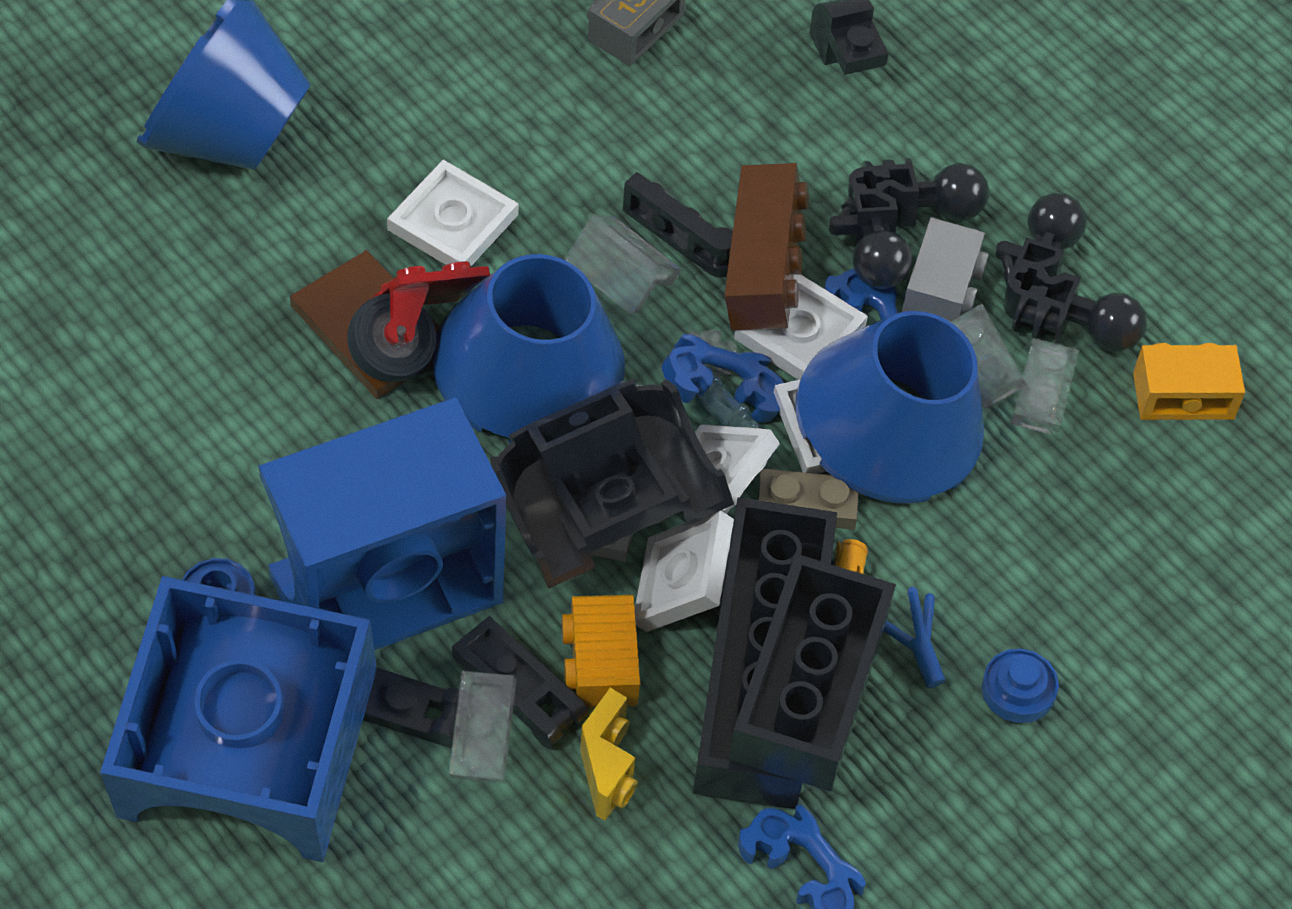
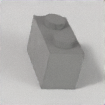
[902,217,989,327]

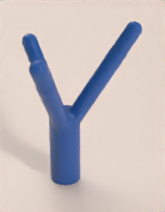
[884,587,946,688]

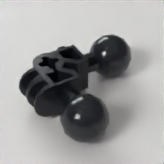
[829,158,989,290]
[996,192,1147,352]

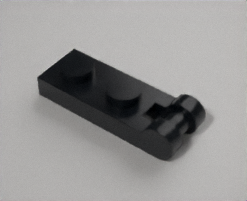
[622,172,733,278]
[452,615,589,749]
[363,667,474,748]

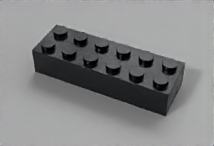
[693,497,837,809]

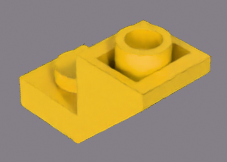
[580,688,638,821]

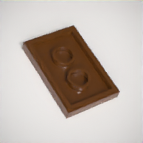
[290,250,439,399]

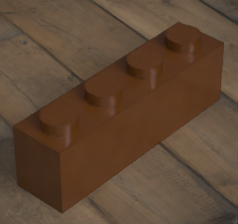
[725,163,809,330]

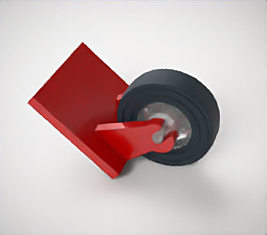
[347,261,490,382]

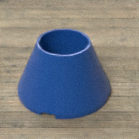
[136,0,311,170]
[432,254,625,443]
[795,311,984,503]

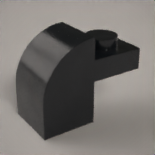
[809,0,889,75]

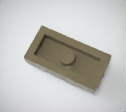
[758,469,858,530]

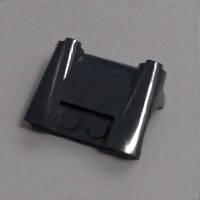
[490,379,734,589]

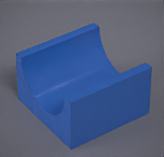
[259,397,506,651]
[100,576,377,862]

